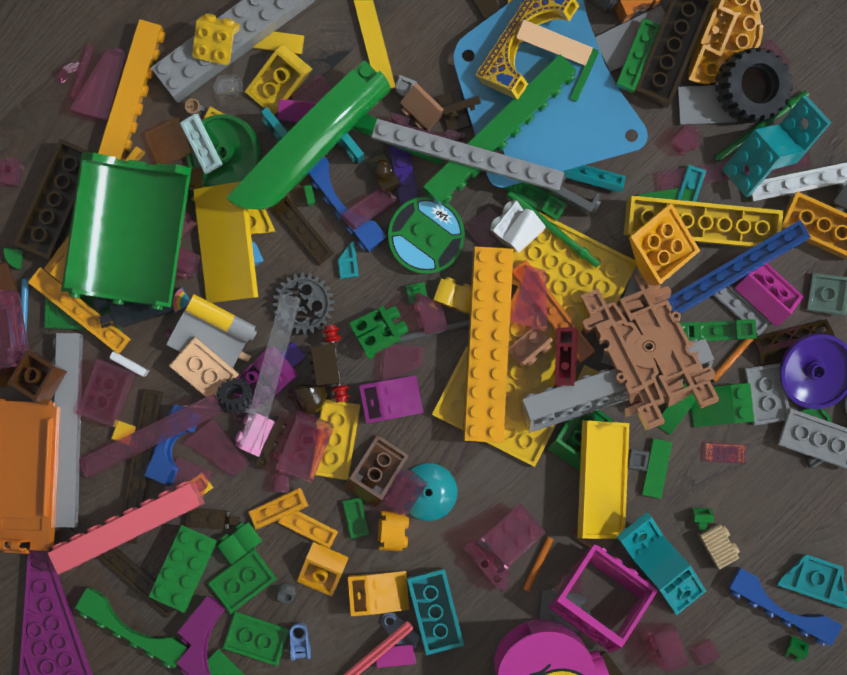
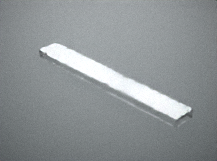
[241,294,301,449]

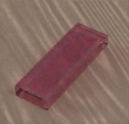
[341,188,397,230]

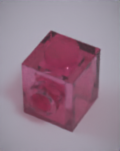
[670,124,702,156]
[0,157,24,187]

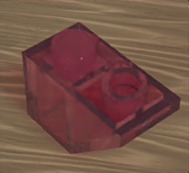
[413,293,448,335]

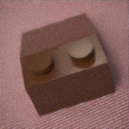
[343,434,409,508]

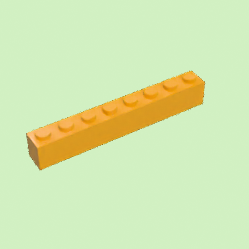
[98,19,165,161]

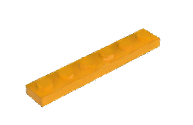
[28,268,131,354]

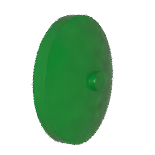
[187,114,260,187]

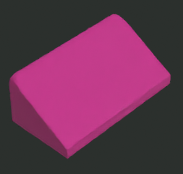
[277,99,317,123]

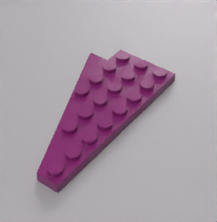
[19,548,93,675]

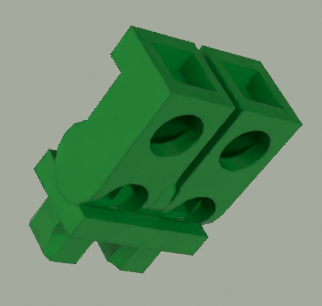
[349,306,409,360]

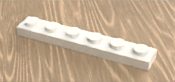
[751,163,847,202]

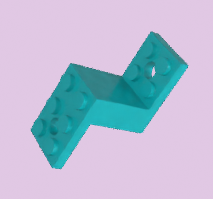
[722,96,831,197]
[261,107,365,164]
[617,512,706,615]

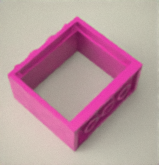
[548,544,658,653]

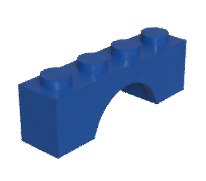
[144,404,202,486]

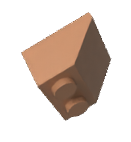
[400,83,444,132]

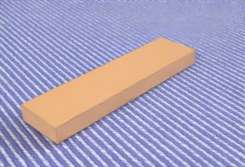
[515,19,593,66]

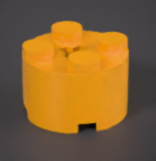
[378,511,409,551]

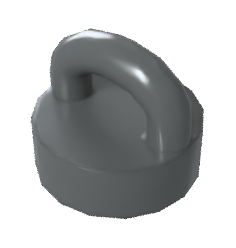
[276,583,296,603]

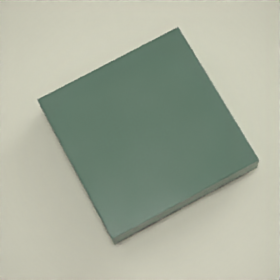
[807,273,847,316]

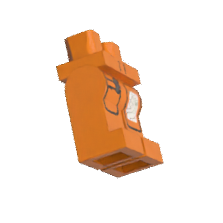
[614,0,663,24]

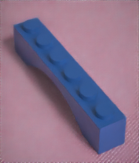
[308,156,387,252]
[727,567,843,646]

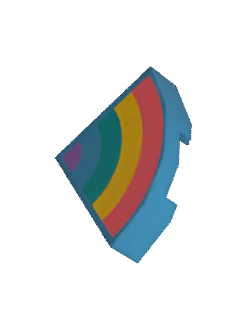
[173,287,190,313]

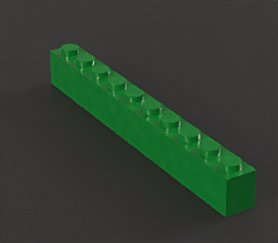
[423,54,576,207]

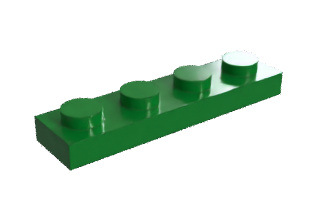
[615,18,661,94]

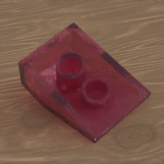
[276,410,333,482]

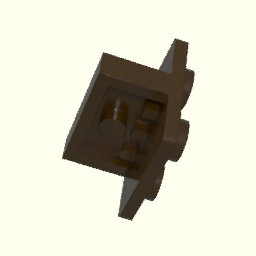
[438,89,481,132]

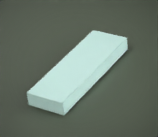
[180,114,223,174]

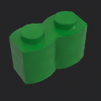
[218,522,263,564]

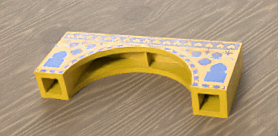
[476,0,579,100]

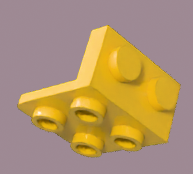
[192,14,240,65]

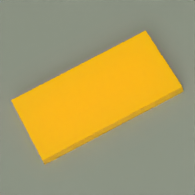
[193,181,258,303]
[577,420,630,539]

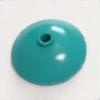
[400,463,457,521]

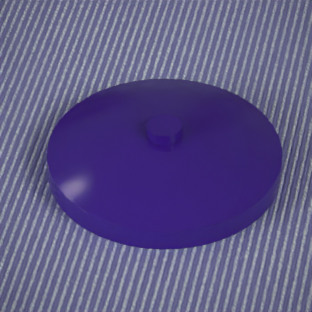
[779,333,847,409]

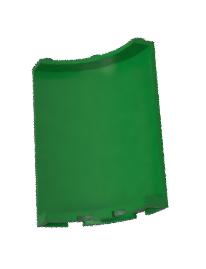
[61,152,192,310]

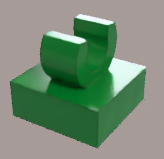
[406,282,428,305]
[692,508,714,530]
[785,635,809,662]

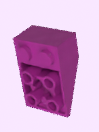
[234,346,299,413]
[359,375,423,424]

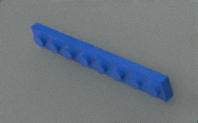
[667,220,811,314]

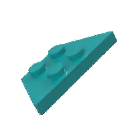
[776,554,847,609]

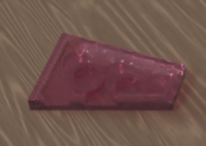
[511,265,548,332]
[184,418,250,476]

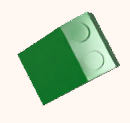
[691,383,755,427]
[547,410,613,470]

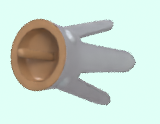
[185,98,205,117]

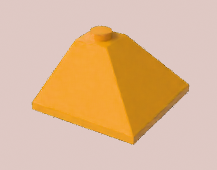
[629,203,700,285]

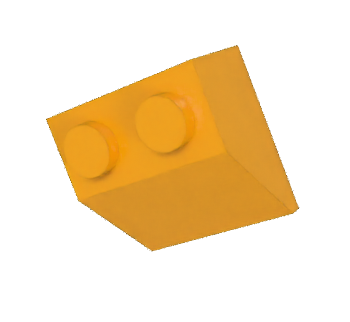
[297,542,349,597]

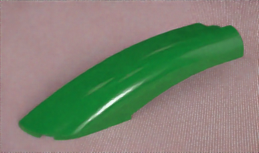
[226,60,390,210]

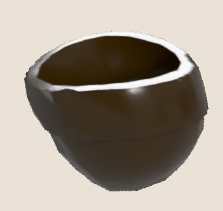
[287,384,327,415]

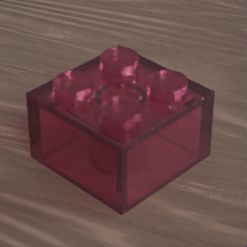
[647,623,689,673]

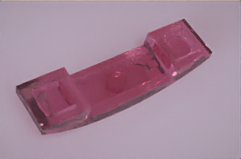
[391,113,465,142]

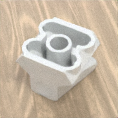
[490,200,546,253]

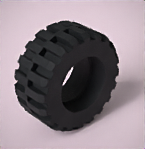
[715,47,793,123]

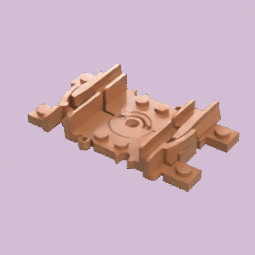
[580,272,719,431]

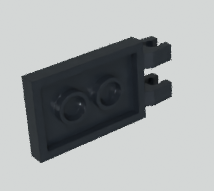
[94,298,175,329]

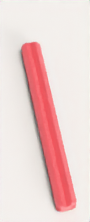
[343,621,414,675]

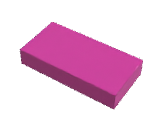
[376,644,416,668]

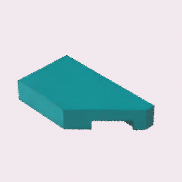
[337,241,359,279]

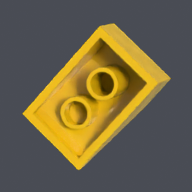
[245,44,313,116]

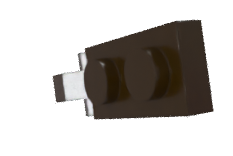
[255,416,287,469]
[185,508,240,530]

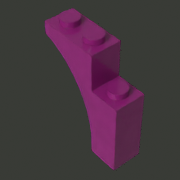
[177,596,226,675]

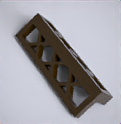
[753,319,835,366]

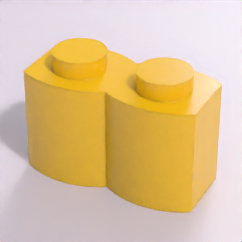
[433,277,471,314]

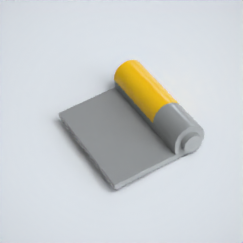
[166,294,257,368]

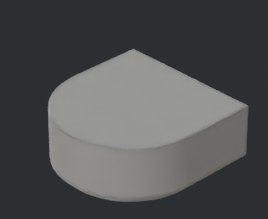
[395,75,417,97]

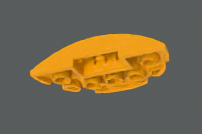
[687,0,763,84]

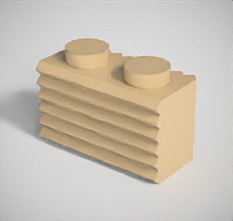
[698,524,740,570]

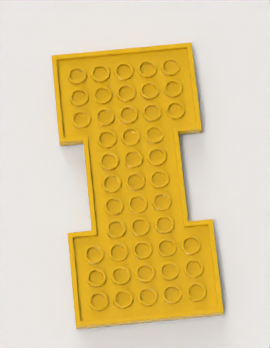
[432,211,637,467]

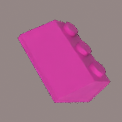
[735,263,804,327]

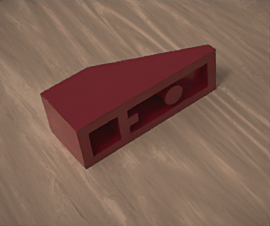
[555,327,578,386]

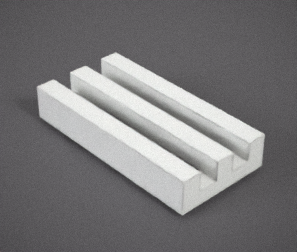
[110,352,149,377]

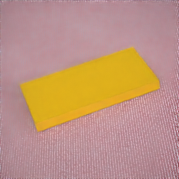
[310,399,361,480]

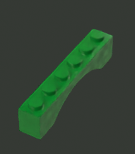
[75,586,189,668]

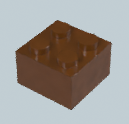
[8,350,67,405]

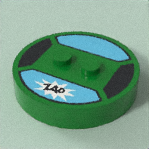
[387,197,465,274]

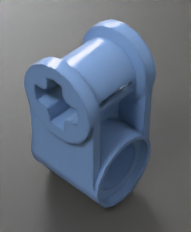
[290,622,311,661]

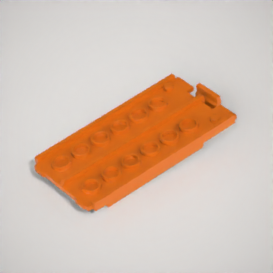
[0,399,60,554]

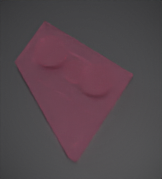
[382,345,424,381]

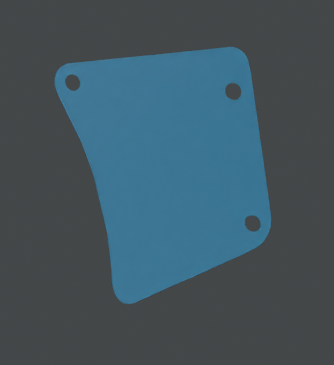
[454,0,648,188]

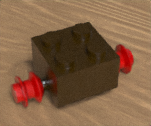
[308,325,351,403]

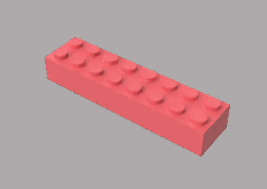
[48,481,205,574]

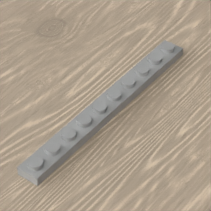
[372,119,564,192]

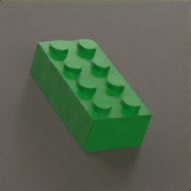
[149,525,218,613]

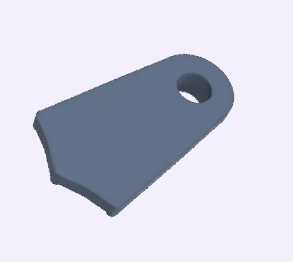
[381,612,421,649]

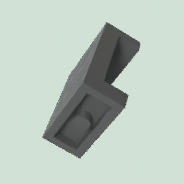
[548,175,601,217]

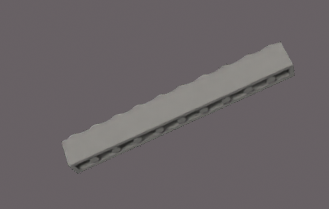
[51,333,83,527]

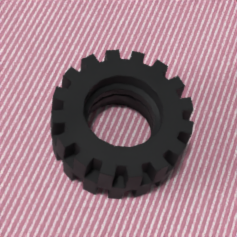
[216,378,253,415]

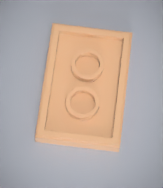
[169,336,239,403]

